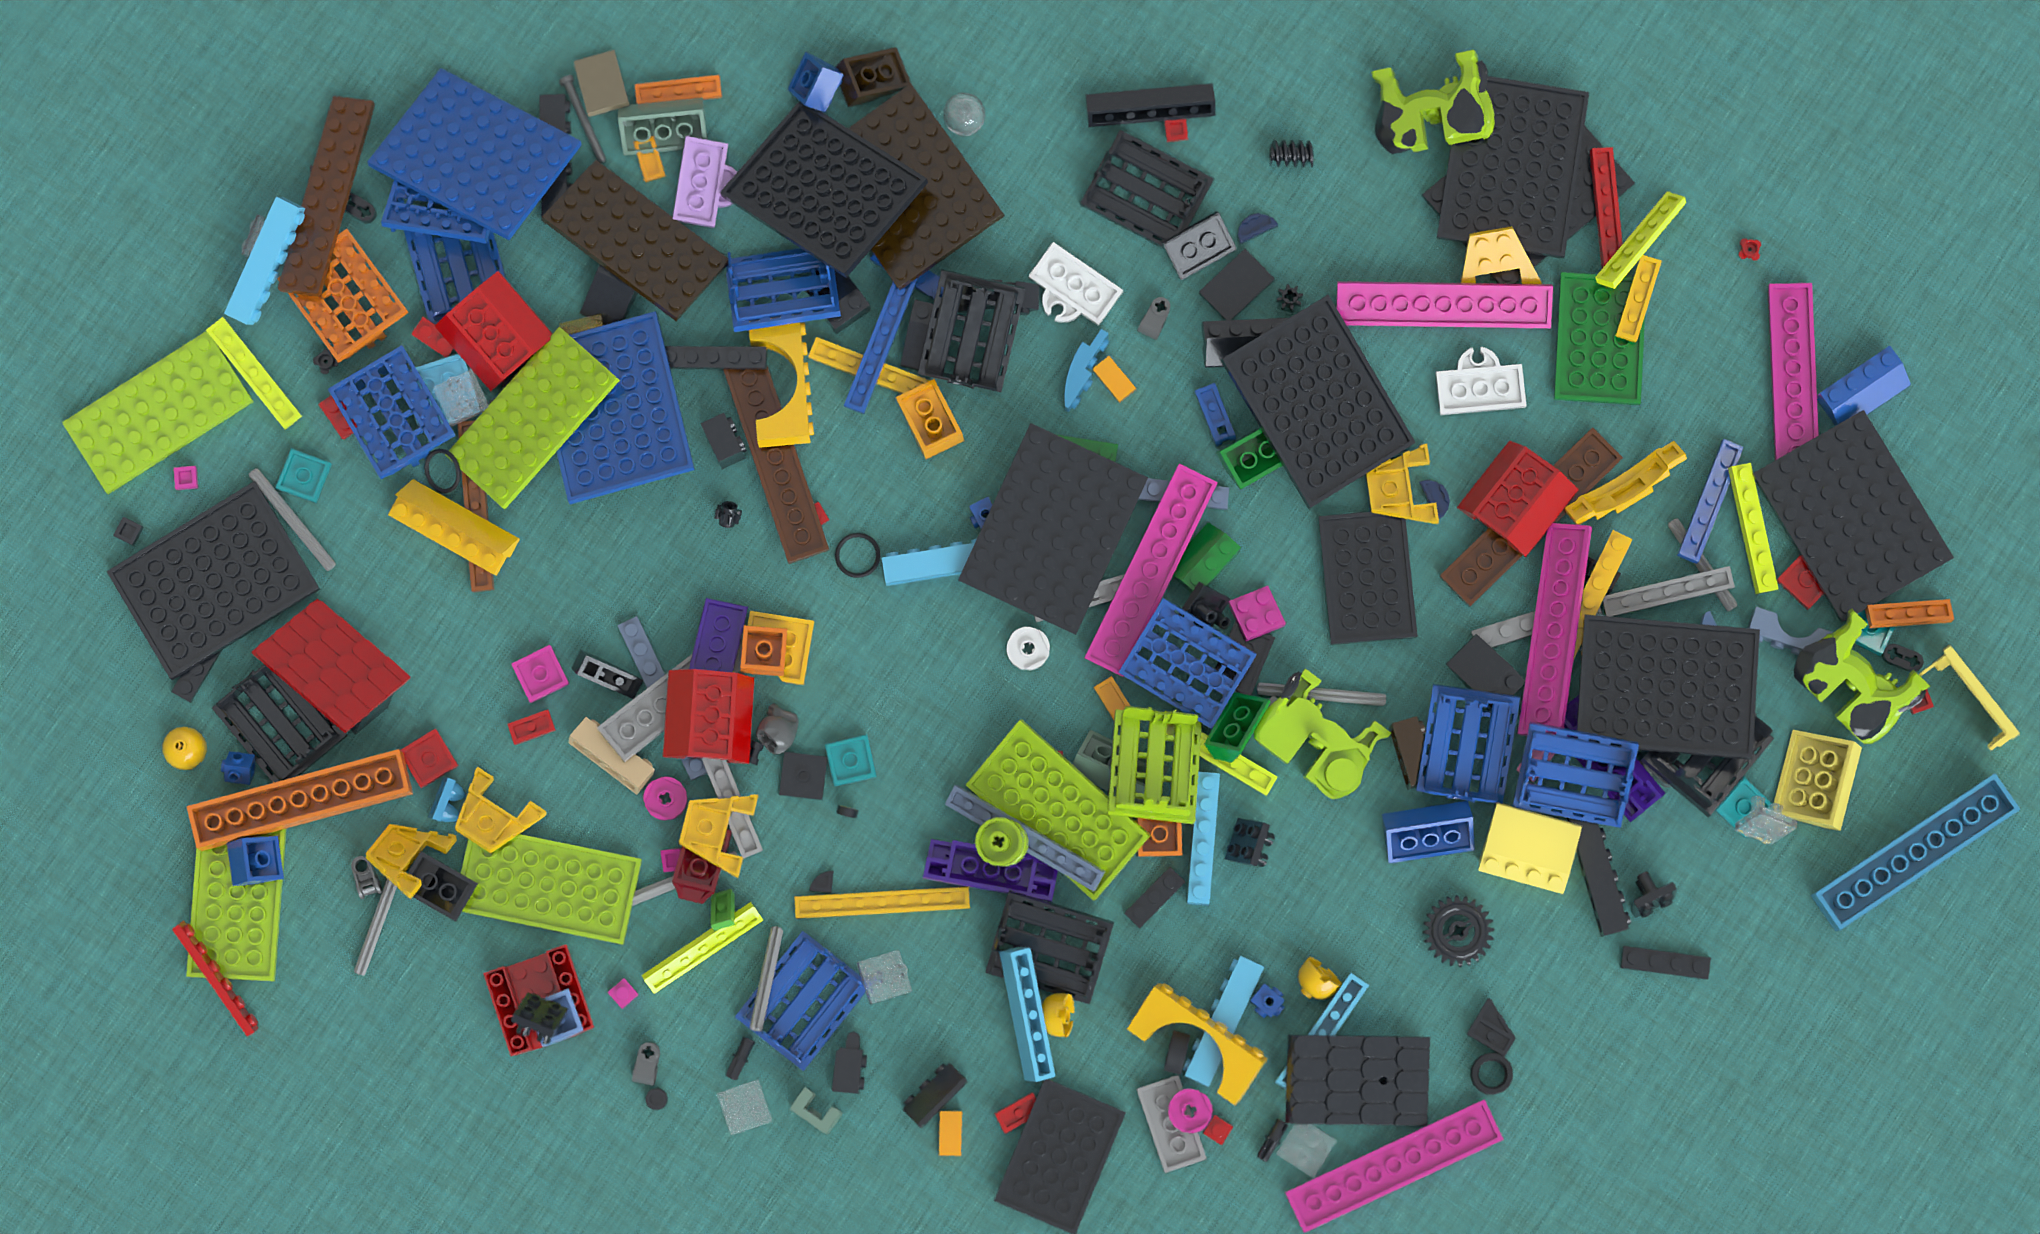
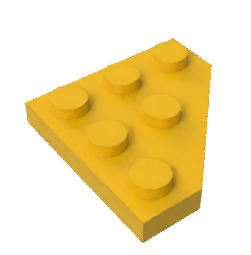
[748,611,814,685]

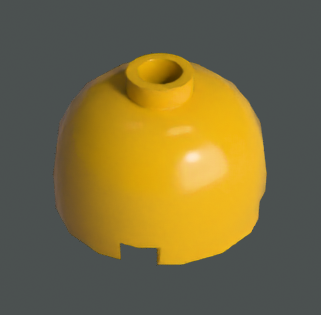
[162,727,207,770]
[1298,957,1342,1000]
[1041,993,1074,1037]

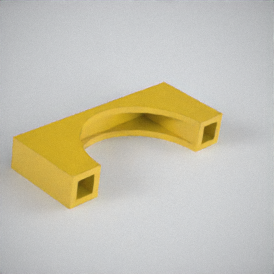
[749,318,814,448]
[1127,983,1268,1105]

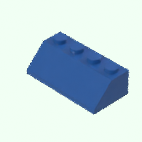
[1817,346,1911,426]
[1382,801,1475,863]

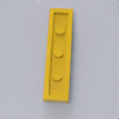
[1615,255,1662,343]

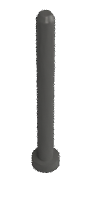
[559,75,606,163]

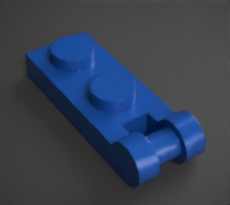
[1195,383,1236,447]

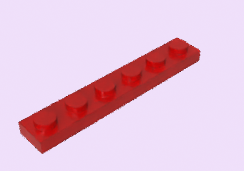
[1590,147,1623,268]
[172,920,259,1037]

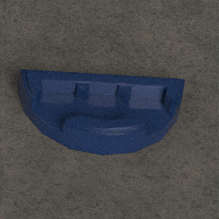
[1238,213,1278,244]
[1419,480,1450,520]

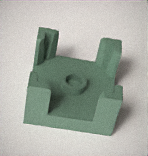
[790,1087,843,1135]

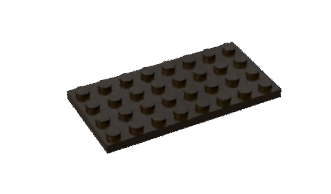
[542,160,729,322]

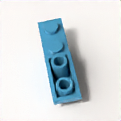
[1065,329,1110,412]

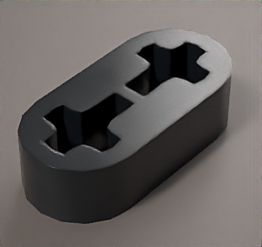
[345,192,377,223]
[1882,644,1924,672]

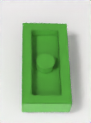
[711,889,735,931]

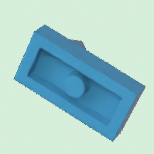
[428,777,466,822]

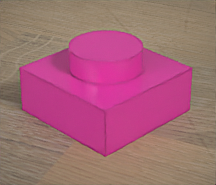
[174,466,198,490]
[660,848,681,872]
[608,978,639,1009]

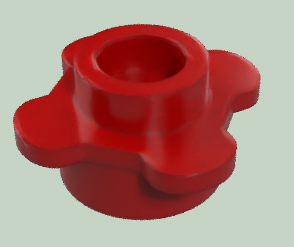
[1738,238,1761,261]

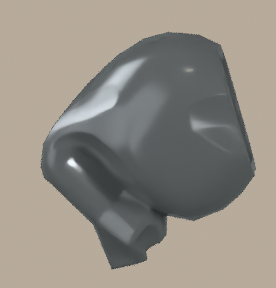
[756,703,799,754]

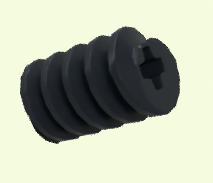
[1269,140,1314,168]

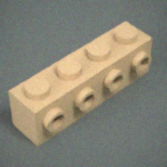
[568,717,654,795]

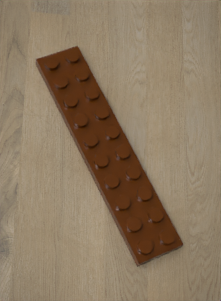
[278,96,375,297]
[723,366,829,564]
[1439,427,1623,607]

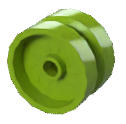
[975,817,1029,867]

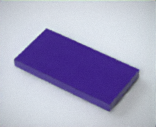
[689,598,748,672]

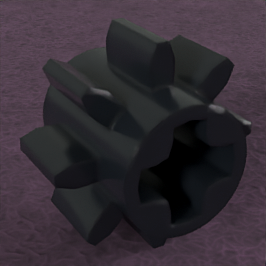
[1276,284,1303,312]
[714,501,742,528]

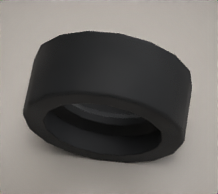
[1163,1030,1190,1074]
[1470,1053,1513,1095]

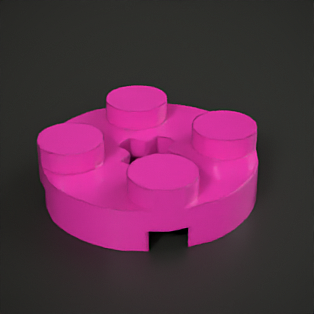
[643,777,688,821]
[1168,1089,1212,1133]

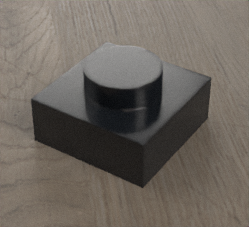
[113,517,144,546]

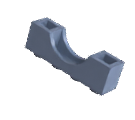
[1747,607,1834,655]

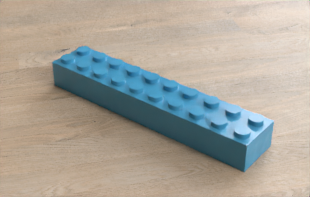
[1811,773,2021,932]

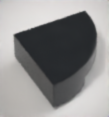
[810,871,834,893]

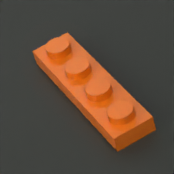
[635,75,722,104]
[1865,599,1954,628]

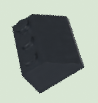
[902,1063,968,1129]

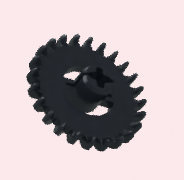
[1422,895,1495,967]

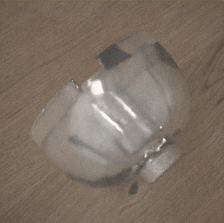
[943,92,985,136]

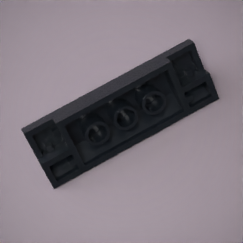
[1201,318,1288,368]

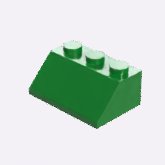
[1216,428,1283,490]
[1172,522,1241,593]
[1204,692,1271,763]

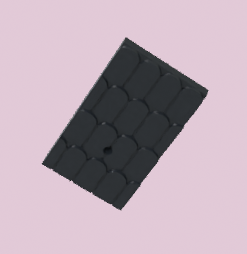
[1285,1034,1430,1125]

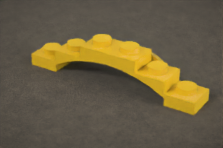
[1565,441,1687,525]

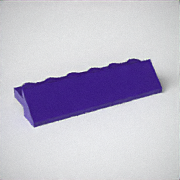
[1564,695,1666,822]
[923,839,1058,902]

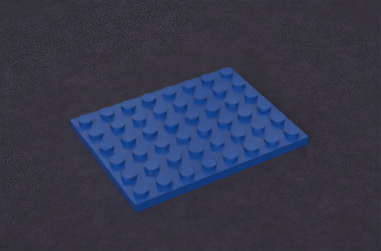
[367,68,581,240]
[534,311,695,504]

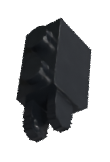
[832,1032,867,1094]

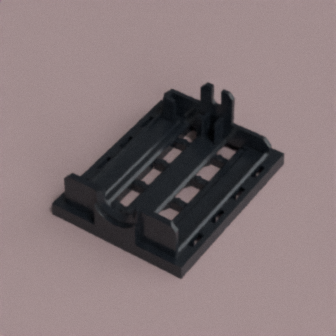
[1080,130,1214,249]
[918,269,1026,392]
[212,664,348,783]
[1641,713,1774,817]
[985,890,1114,1005]

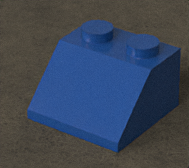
[787,52,843,112]
[227,836,284,886]

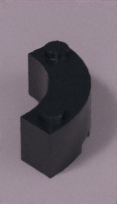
[958,279,1039,315]

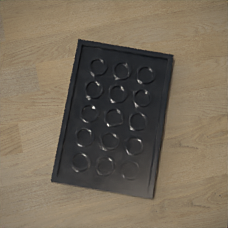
[1318,512,1418,645]
[994,1079,1126,1234]

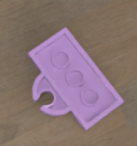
[673,136,737,228]

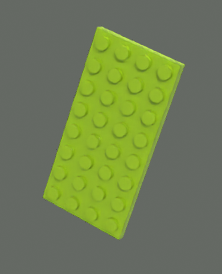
[445,327,620,509]
[62,331,254,494]
[966,719,1151,901]
[186,828,287,981]
[461,834,642,945]

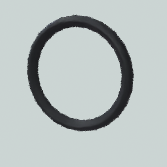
[424,448,461,493]
[835,533,881,578]

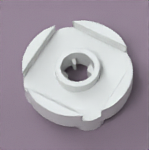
[1007,627,1050,671]

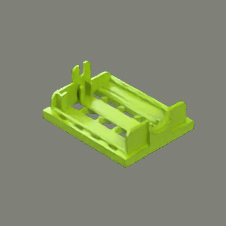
[1107,706,1202,824]

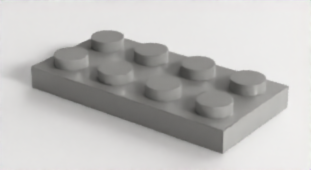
[1137,1075,1207,1173]

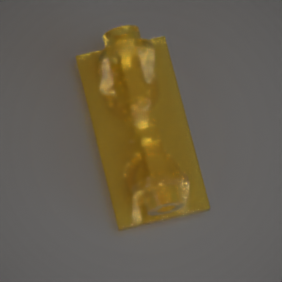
[559,314,603,335]

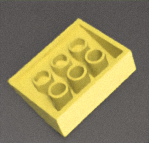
[1771,730,1862,831]
[1478,802,1582,894]

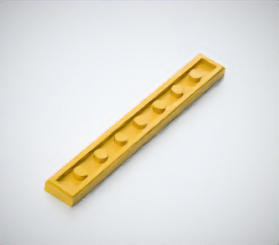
[795,887,970,919]

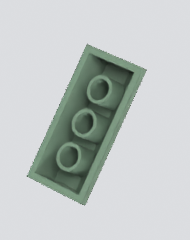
[618,97,708,155]
[1072,730,1168,804]

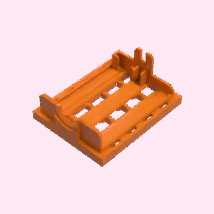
[277,229,409,363]

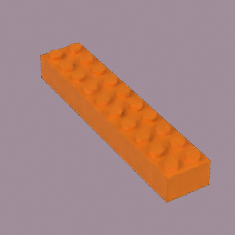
[187,749,413,851]

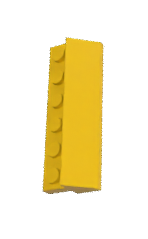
[388,479,520,576]

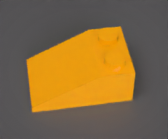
[896,379,964,460]

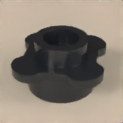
[313,349,339,374]

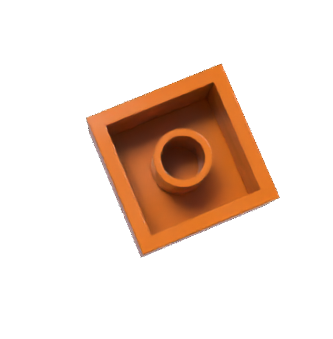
[740,626,787,676]
[1136,817,1182,857]

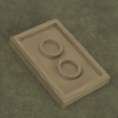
[573,50,629,117]

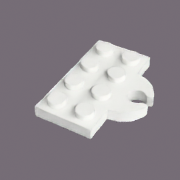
[1029,242,1123,326]
[1436,347,1526,415]

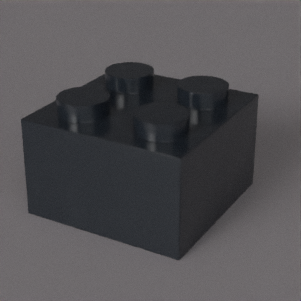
[700,413,747,469]

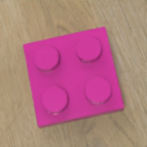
[1228,586,1286,642]
[511,645,570,703]

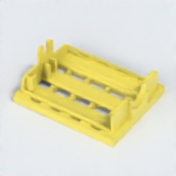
[1919,644,2020,750]

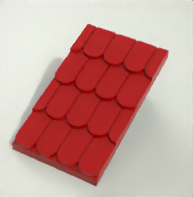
[252,598,411,735]

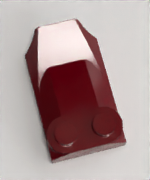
[672,830,732,904]

